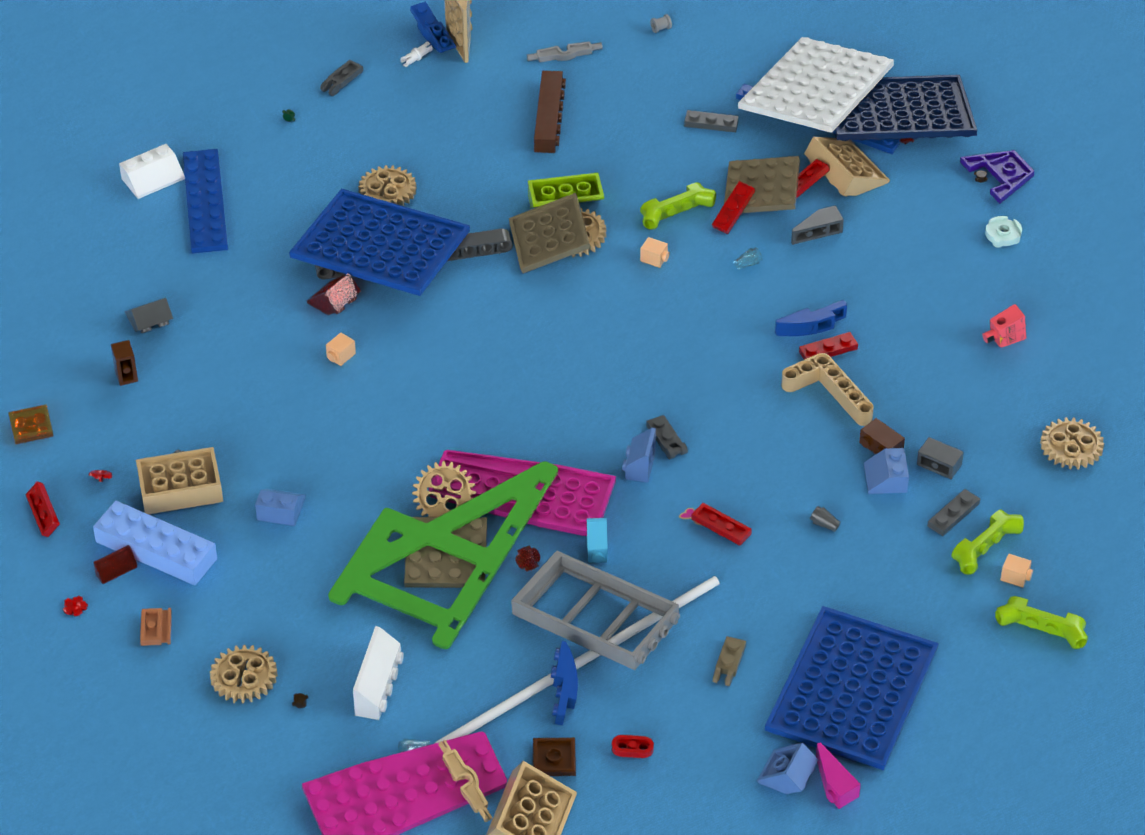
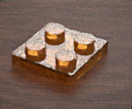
[8,405,54,445]

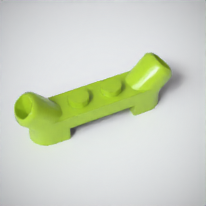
[640,182,716,230]
[951,509,1024,575]
[995,596,1088,649]

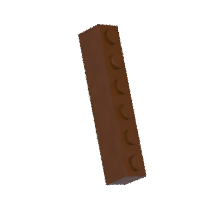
[534,70,566,153]

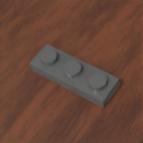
[684,110,739,133]
[927,489,980,536]

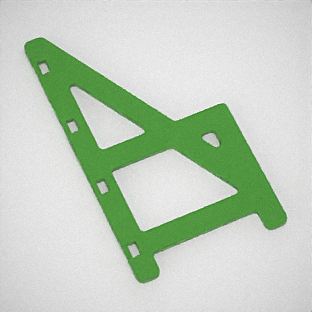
[328,461,558,649]

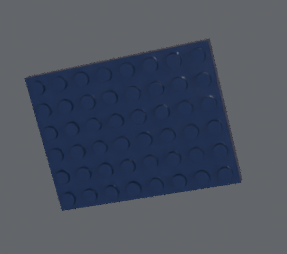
[834,75,977,141]

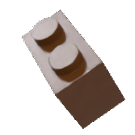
[111,340,138,386]
[859,418,905,454]

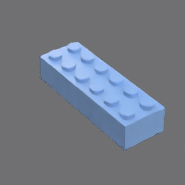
[93,501,217,586]

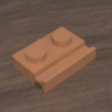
[140,608,172,646]

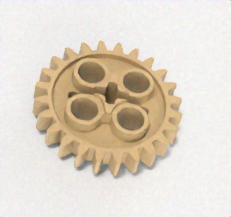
[358,165,417,206]
[572,208,607,257]
[1040,417,1104,469]
[412,461,476,517]
[210,645,278,703]

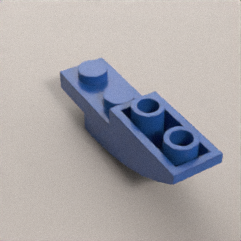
[410,1,456,53]
[775,300,847,336]
[550,641,578,726]

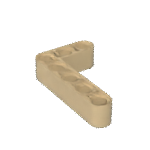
[781,353,874,426]

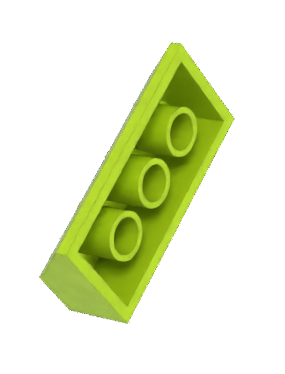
[528,173,604,208]

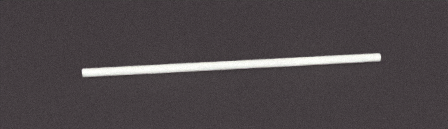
[434,576,720,744]

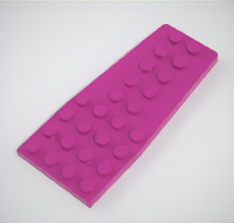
[429,450,616,537]
[302,732,507,835]

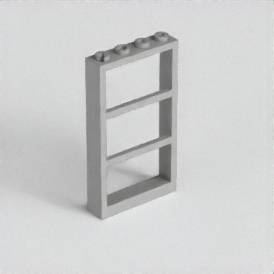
[511,551,680,670]

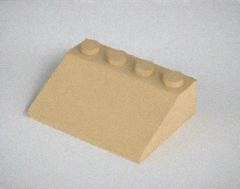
[444,0,473,63]
[804,137,890,196]
[136,447,223,514]
[486,761,577,835]

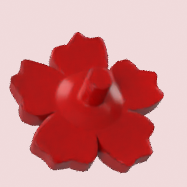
[89,470,112,482]
[63,595,88,616]

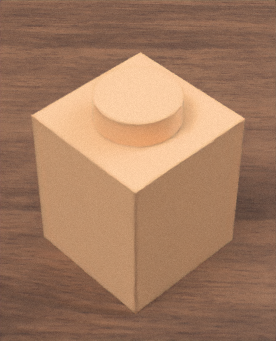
[640,237,670,268]
[326,332,356,366]
[1000,553,1033,588]

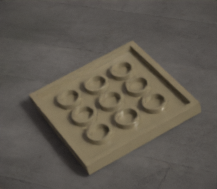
[724,156,800,213]
[509,193,591,273]
[404,517,487,588]

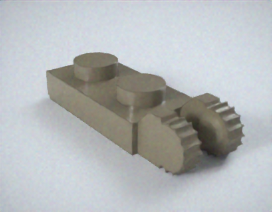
[713,636,746,686]

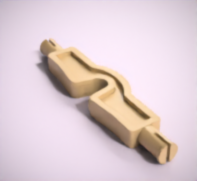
[438,740,493,822]

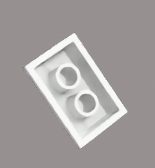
[119,144,185,199]

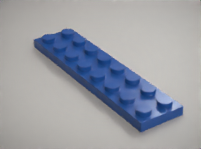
[183,149,228,254]

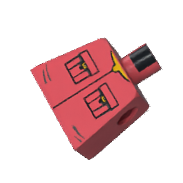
[982,304,1026,347]

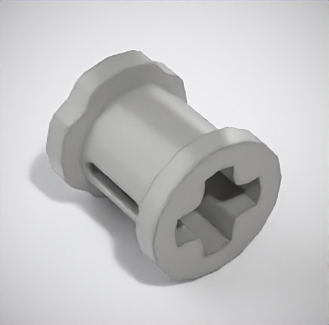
[650,14,672,33]

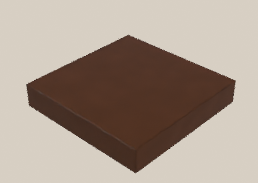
[533,737,576,776]

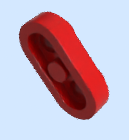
[612,735,654,758]

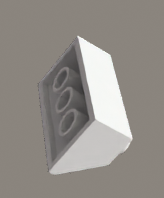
[353,626,404,720]

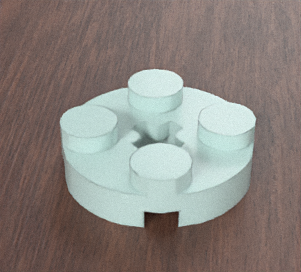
[985,216,1022,248]

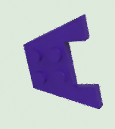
[960,150,1034,204]

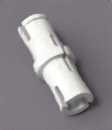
[400,42,433,67]

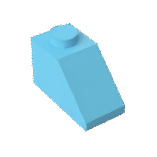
[587,518,608,563]

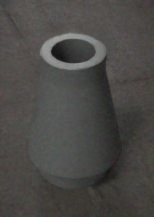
[810,506,841,532]

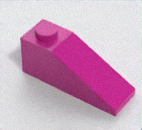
[816,742,861,809]

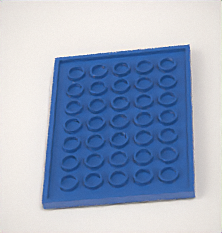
[289,188,470,296]
[765,606,939,770]

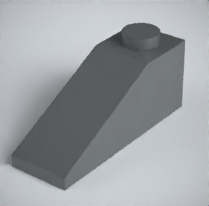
[791,205,844,245]

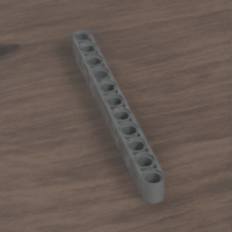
[315,229,513,279]

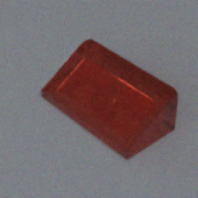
[94,545,137,584]

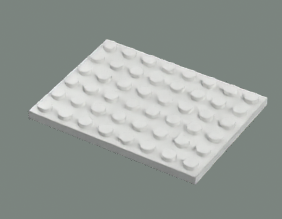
[738,37,894,133]

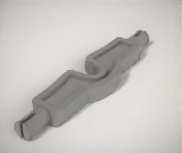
[527,41,602,62]

